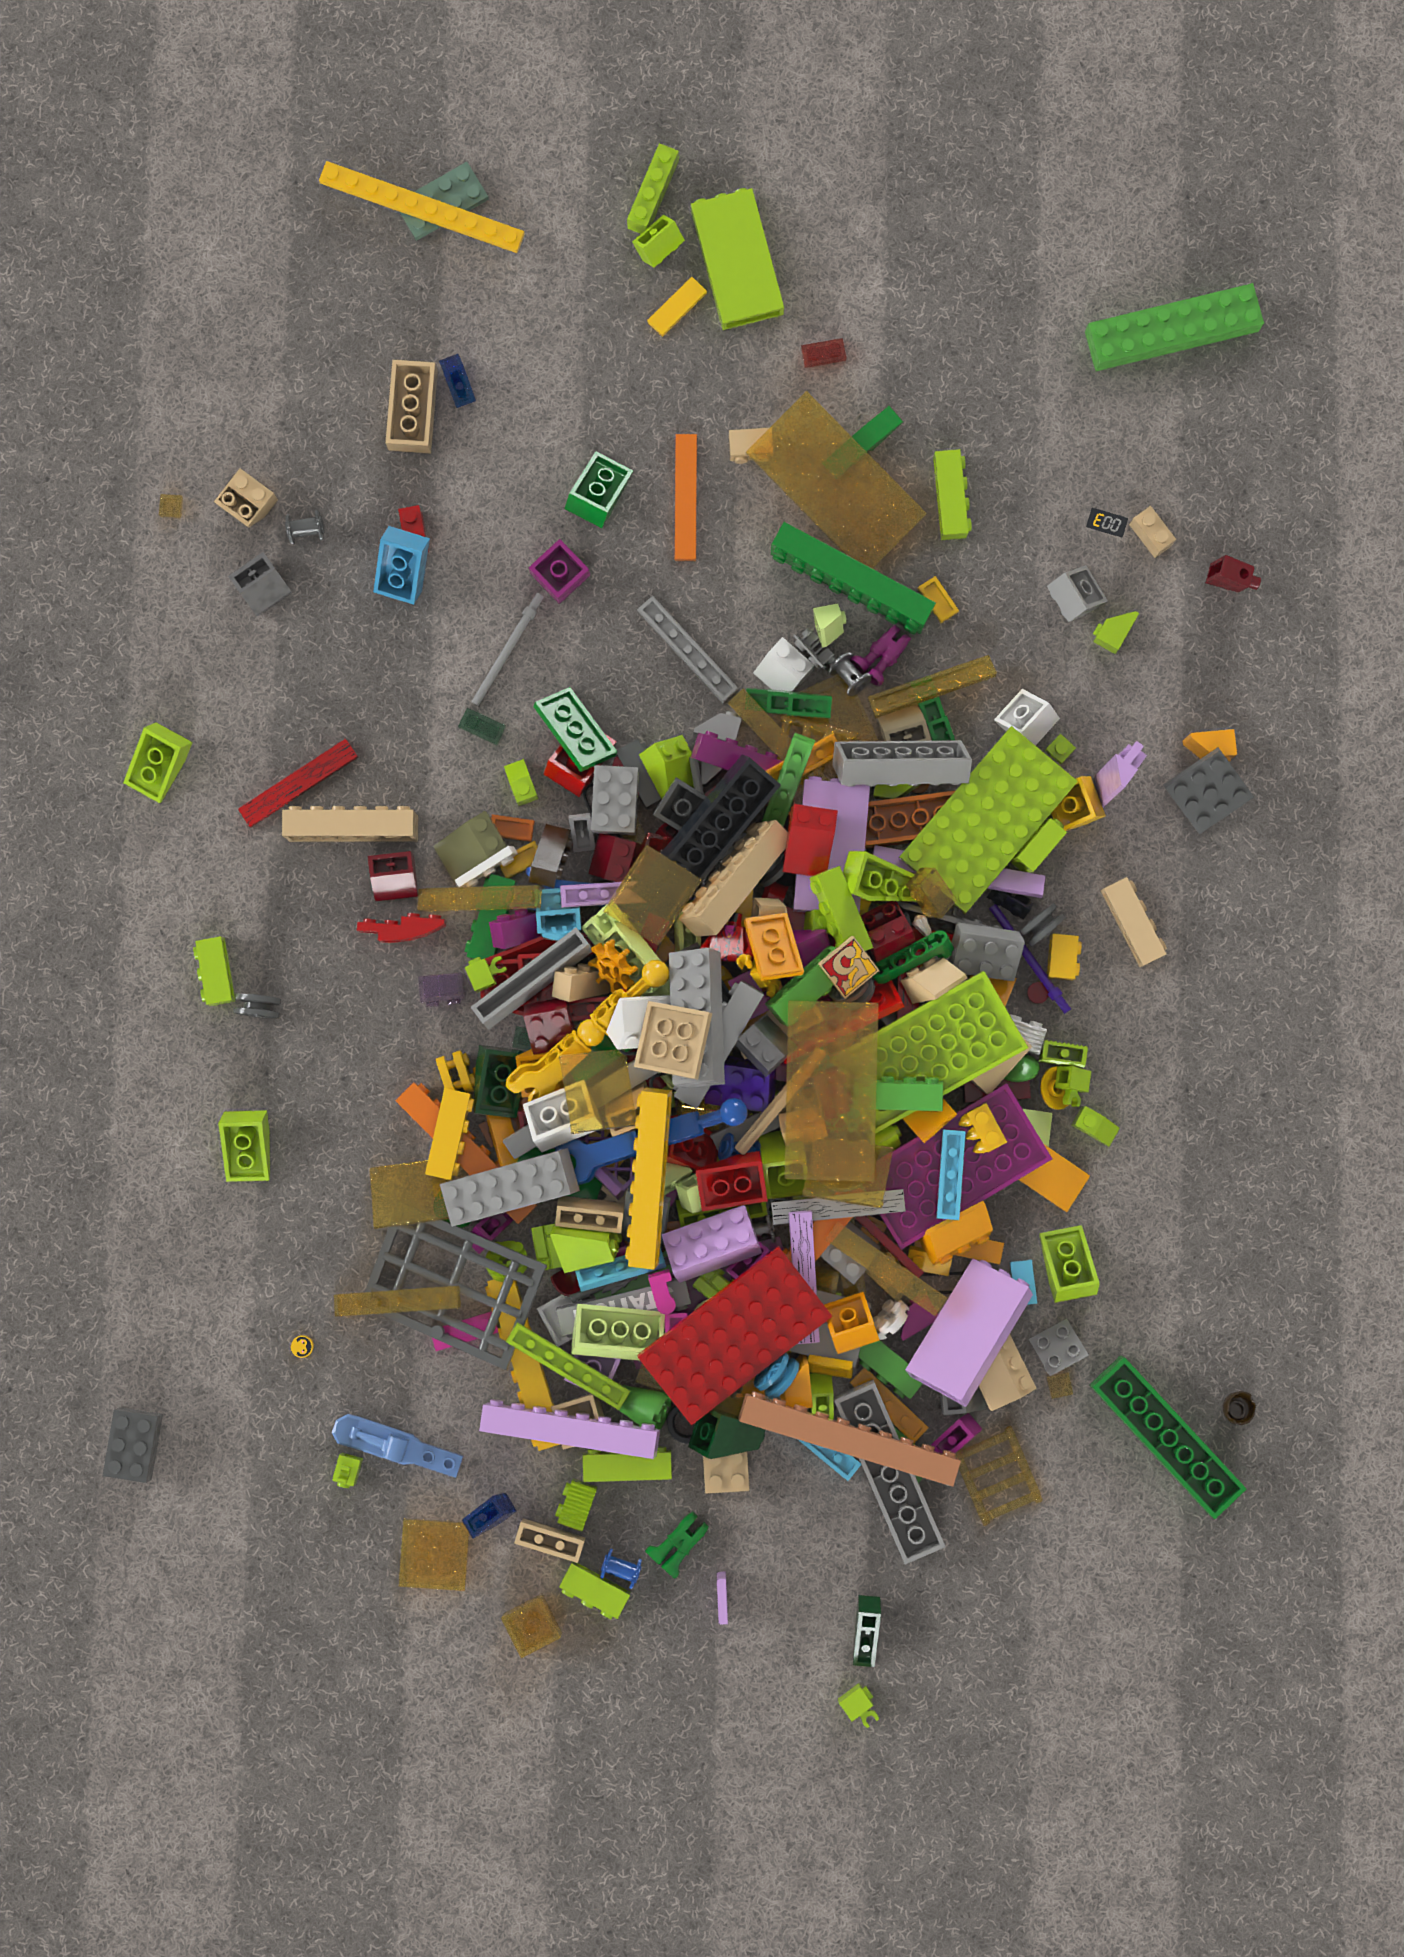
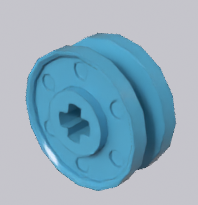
[754,1352,800,1399]

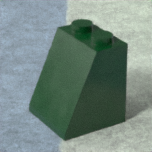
[688,1408,766,1459]

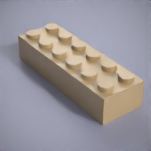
[282,806,418,842]
[679,820,788,936]

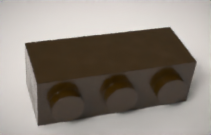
[529,824,573,888]

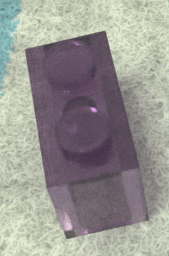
[418,972,466,1007]

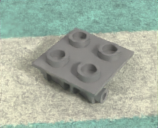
[793,628,836,671]
[1029,1319,1089,1376]

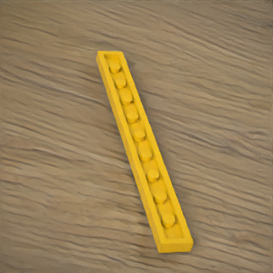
[319,161,525,254]

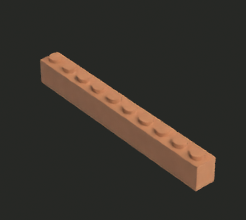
[738,1391,961,1487]

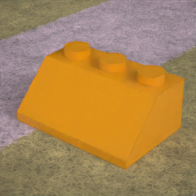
[920,1201,993,1265]

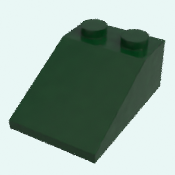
[474,1045,524,1118]

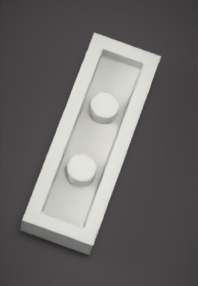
[455,846,518,889]

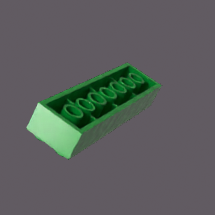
[770,522,936,635]
[1089,1355,1247,1519]

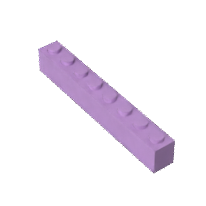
[479,1399,660,1459]

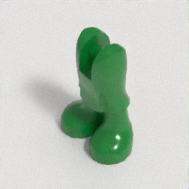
[645,1511,709,1579]

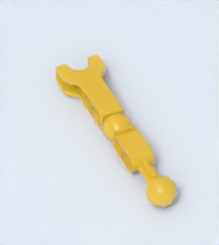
[506,960,669,1102]

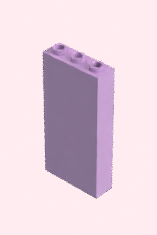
[793,776,870,913]
[905,1259,1033,1407]

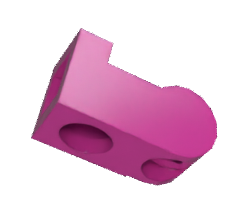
[648,1269,676,1315]

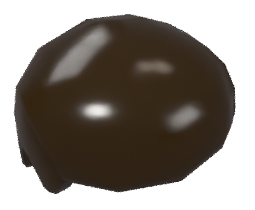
[1222,1391,1257,1426]

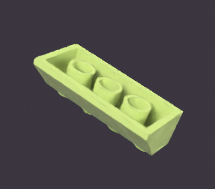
[571,1304,665,1361]

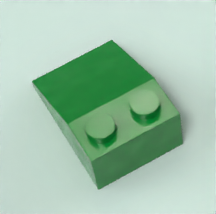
[564,451,633,528]

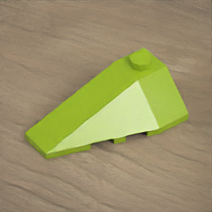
[843,851,929,902]

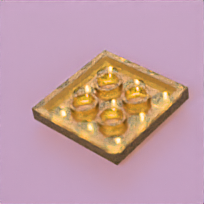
[399,1518,470,1591]

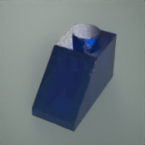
[439,354,476,408]
[462,1493,517,1539]

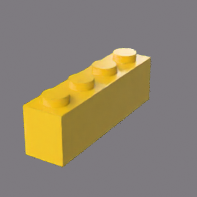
[425,1088,475,1180]

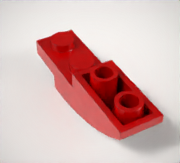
[357,913,447,943]

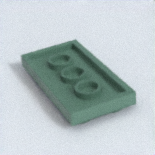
[399,162,489,241]

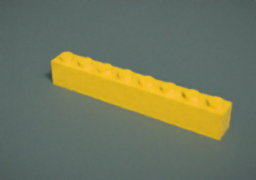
[625,1087,672,1270]
[485,1279,560,1451]

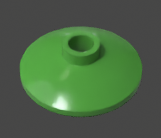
[1004,1054,1039,1082]

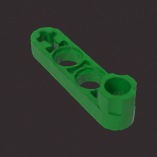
[872,930,954,984]

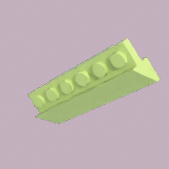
[581,900,670,997]

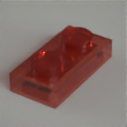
[801,338,847,368]

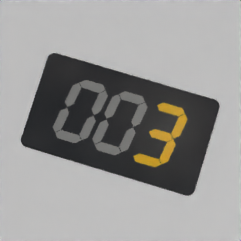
[1086,508,1128,538]

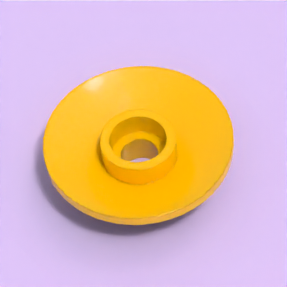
[1040,1066,1068,1110]

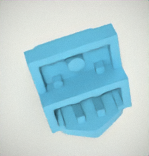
[535,888,581,942]

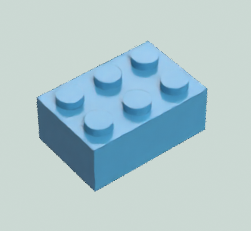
[373,526,430,605]

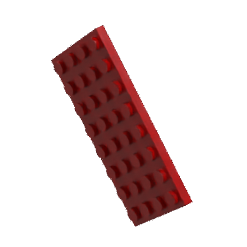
[637,1246,833,1425]

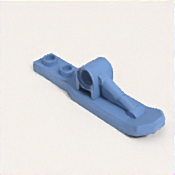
[332,1414,463,1478]

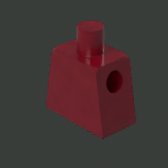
[1205,555,1261,592]

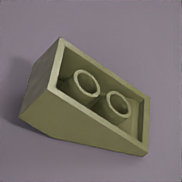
[433,811,508,883]

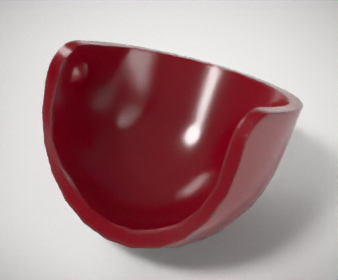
[550,1269,580,1297]

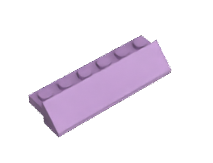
[1094,741,1147,807]

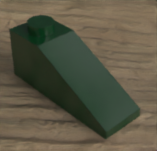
[853,1595,881,1667]

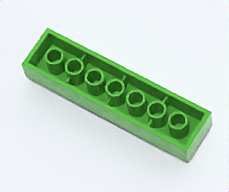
[1085,283,1264,372]

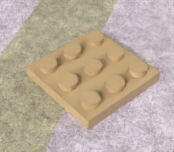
[634,1001,712,1080]

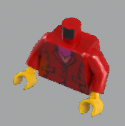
[699,913,754,969]

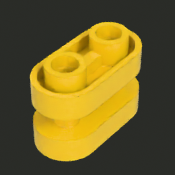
[436,1050,475,1093]

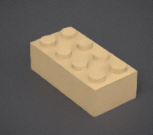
[386,360,438,454]

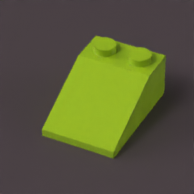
[123,722,193,803]
[639,735,694,799]
[218,1110,270,1182]
[1039,1225,1100,1303]

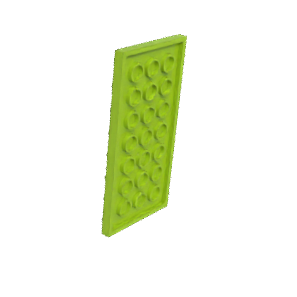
[899,726,1078,913]
[830,971,1028,1134]

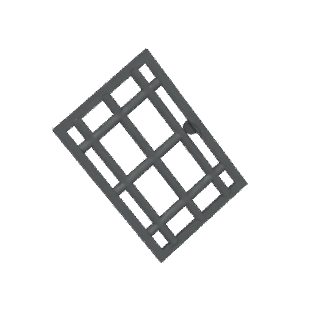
[360,1202,547,1370]

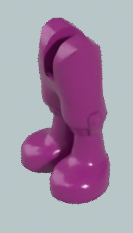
[850,625,912,687]

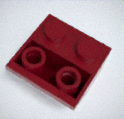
[368,851,418,902]
[860,901,916,962]

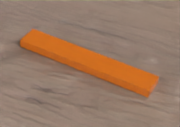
[675,434,697,561]

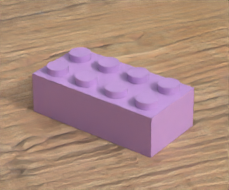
[662,1205,762,1283]

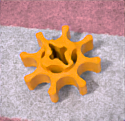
[588,939,638,993]

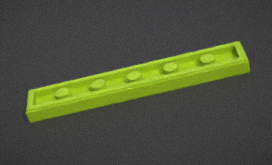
[506,1322,631,1410]

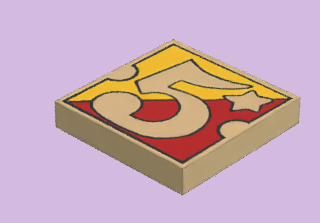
[818,936,880,998]

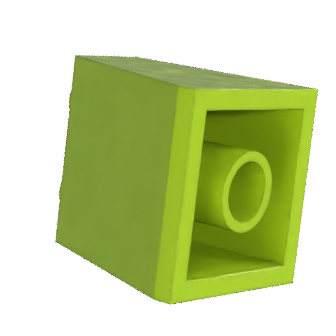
[759,1130,811,1199]
[550,1223,622,1273]

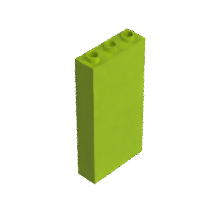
[691,188,784,330]

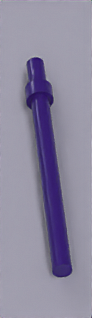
[989,904,1071,1014]

